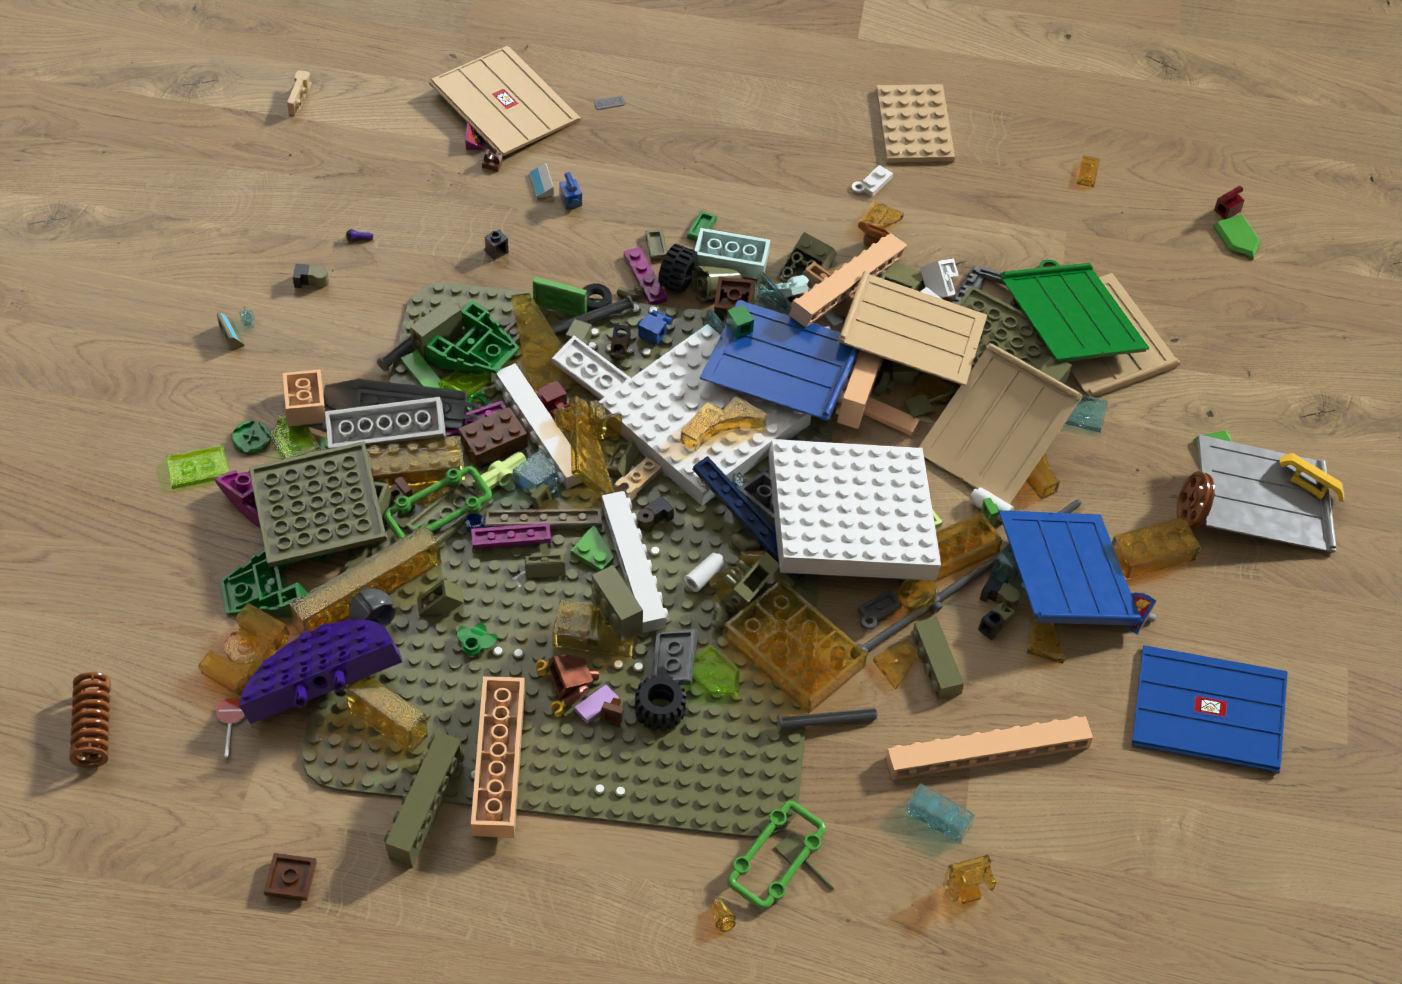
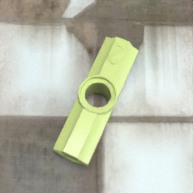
[472,452,528,495]

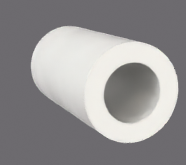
[970,487,1014,522]
[684,553,725,592]

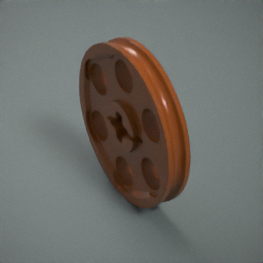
[1177,471,1215,529]

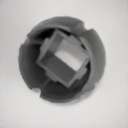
[348,585,396,626]

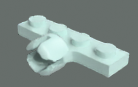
[758,275,811,298]

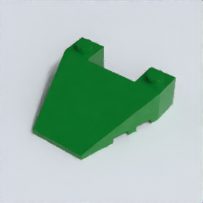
[426,300,519,373]
[220,549,312,617]

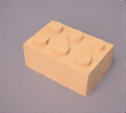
[283,370,326,426]

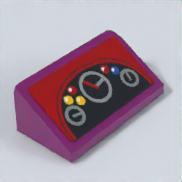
[465,122,484,150]

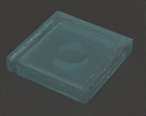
[1065,395,1108,433]

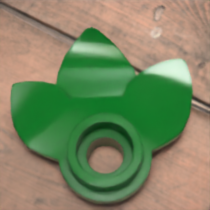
[457,622,497,656]

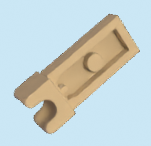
[287,71,312,116]
[614,457,662,500]

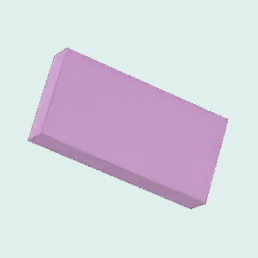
[574,685,619,724]

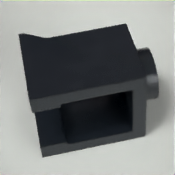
[484,229,509,260]

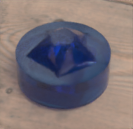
[465,513,485,532]

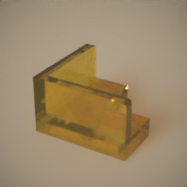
[589,400,622,442]

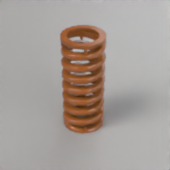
[69,672,111,768]

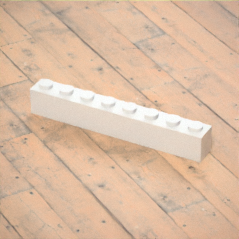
[494,364,587,489]
[602,491,669,633]

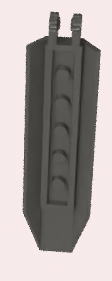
[323,379,481,429]

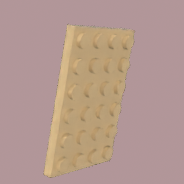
[876,84,955,163]

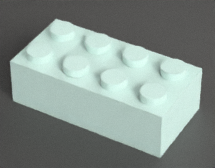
[695,228,770,280]

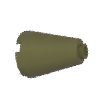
[691,266,743,302]

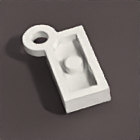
[852,165,893,197]

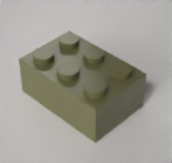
[590,565,643,642]

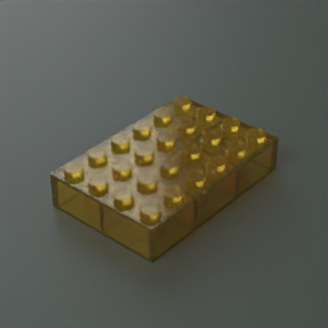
[723,579,868,714]

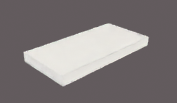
[551,336,631,399]

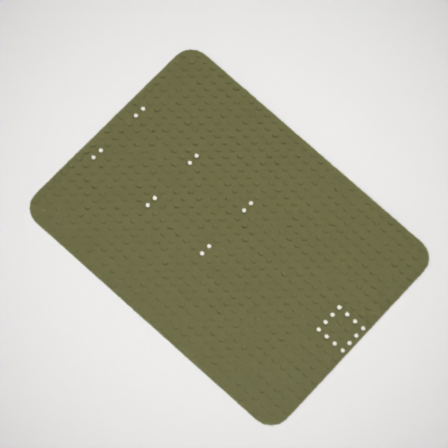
[302,282,835,838]

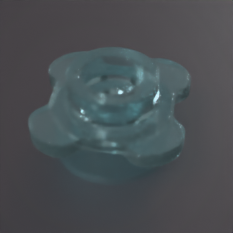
[239,306,255,327]

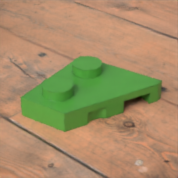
[571,526,614,572]

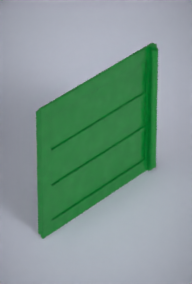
[999,263,1149,362]

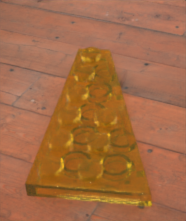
[511,293,582,393]
[570,395,615,497]

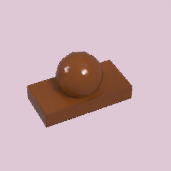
[858,221,890,247]

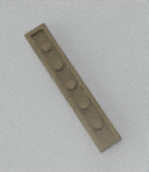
[485,508,602,529]

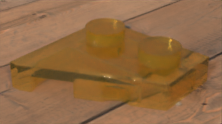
[858,200,904,228]
[873,639,918,689]

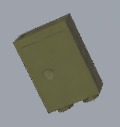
[410,299,463,360]
[721,552,779,615]

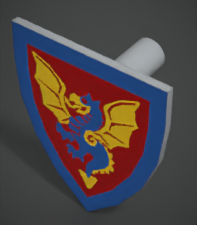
[1125,592,1157,635]

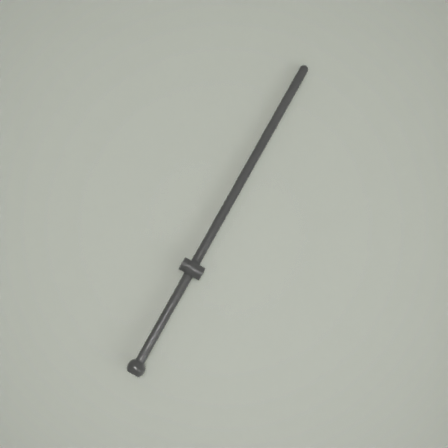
[852,499,1081,660]

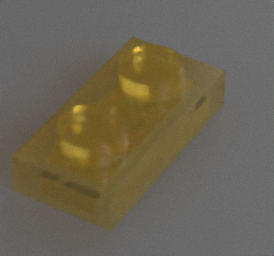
[1077,155,1100,187]

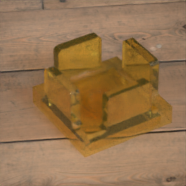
[943,855,996,904]

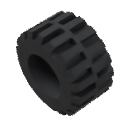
[658,243,698,293]
[635,674,687,731]

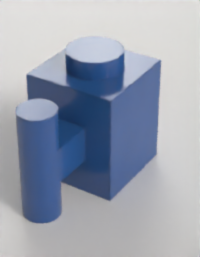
[559,172,582,209]
[637,310,673,346]

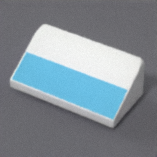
[529,163,554,198]

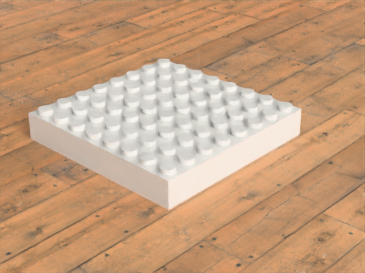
[598,324,811,506]
[768,439,941,580]

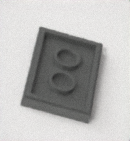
[651,629,697,685]

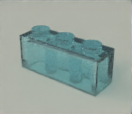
[906,783,975,843]

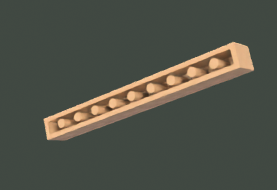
[789,233,907,327]
[886,716,1093,780]

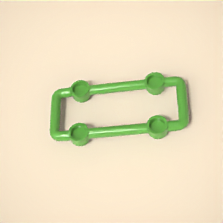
[384,466,492,545]
[727,801,826,910]

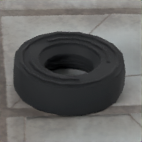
[583,283,612,312]

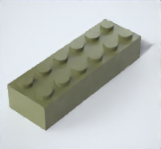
[384,731,463,867]

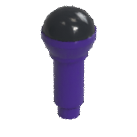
[346,229,373,241]

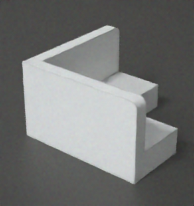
[920,258,959,298]

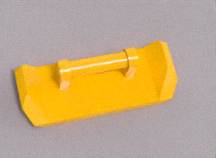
[1280,453,1345,502]

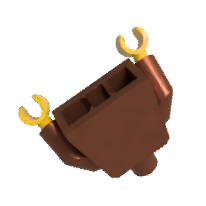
[536,653,599,717]

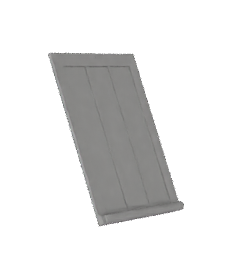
[1197,435,1336,553]

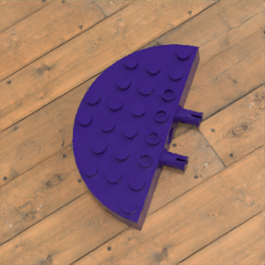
[239,619,402,724]

